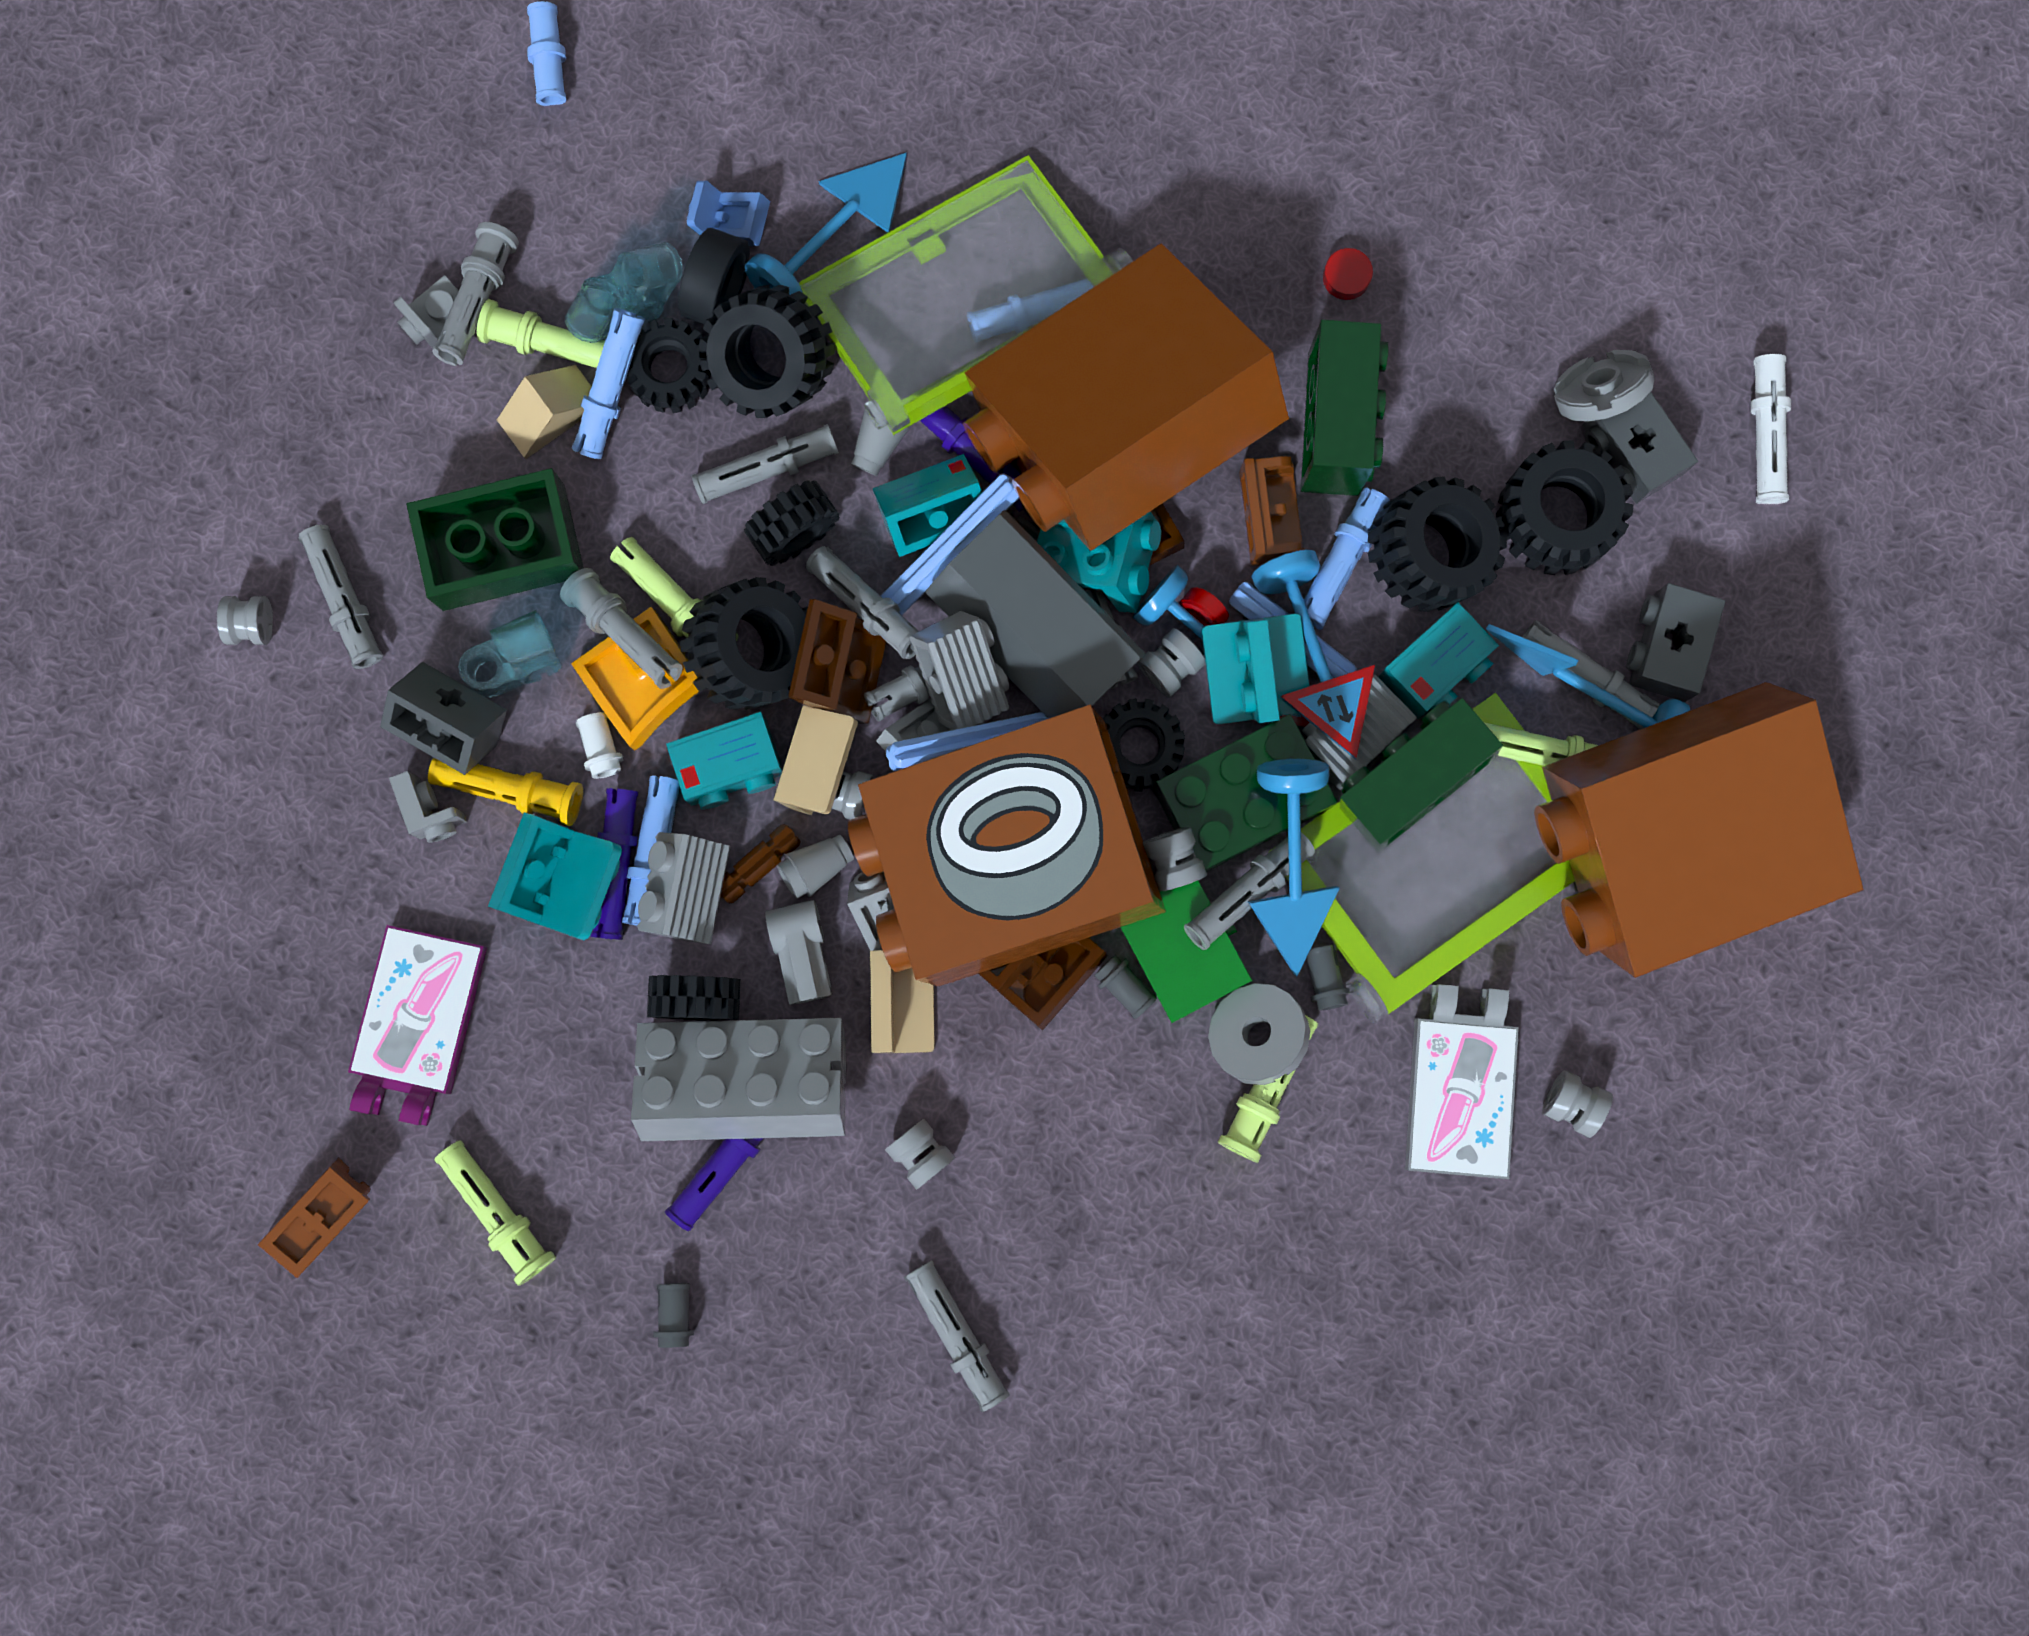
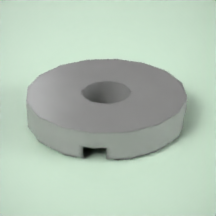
[1554,350,1655,422]
[1208,983,1310,1085]

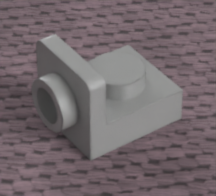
[393,275,459,349]
[389,771,467,843]
[847,872,894,951]

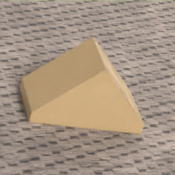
[497,365,592,459]

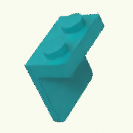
[1037,511,1161,613]
[488,812,622,940]

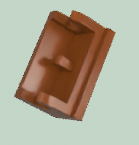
[1239,456,1304,566]
[258,1157,371,1278]

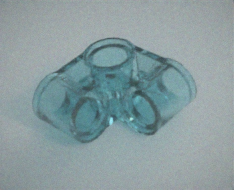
[565,242,682,343]
[458,610,562,698]

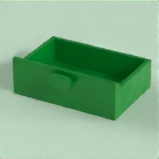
[1121,880,1252,1023]

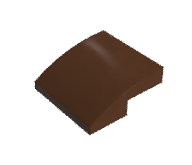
[788,599,886,724]
[978,937,1108,1031]

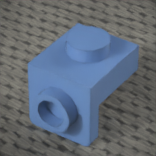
[687,181,771,246]

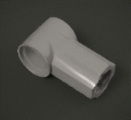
[765,900,832,1005]

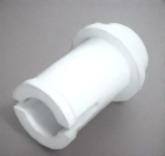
[576,712,623,779]

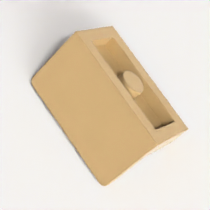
[774,705,858,815]
[870,950,935,1053]

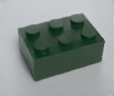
[1300,319,1388,496]
[406,468,584,611]
[1340,698,1503,854]
[1153,714,1337,872]

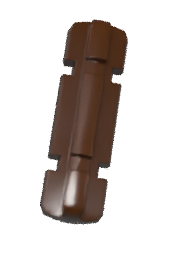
[721,824,801,904]

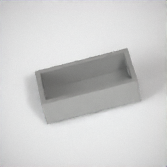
[631,1018,846,1141]

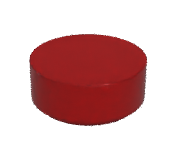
[1323,248,1373,300]
[1179,587,1229,626]

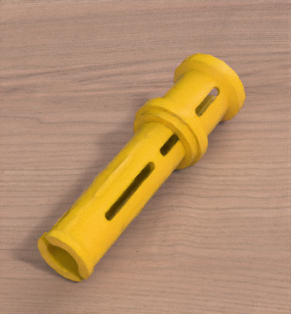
[428,758,583,826]

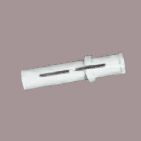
[1751,354,1791,504]

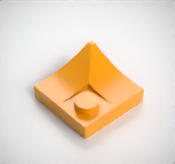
[571,607,699,751]

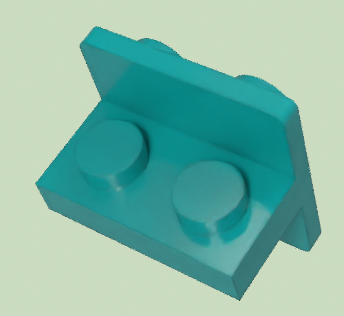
[1201,613,1309,724]

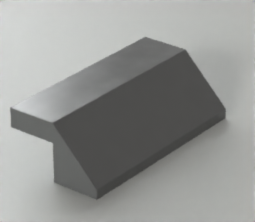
[925,510,1146,718]

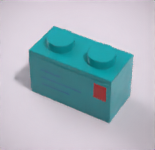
[872,454,982,557]
[1378,603,1499,719]
[666,712,783,810]

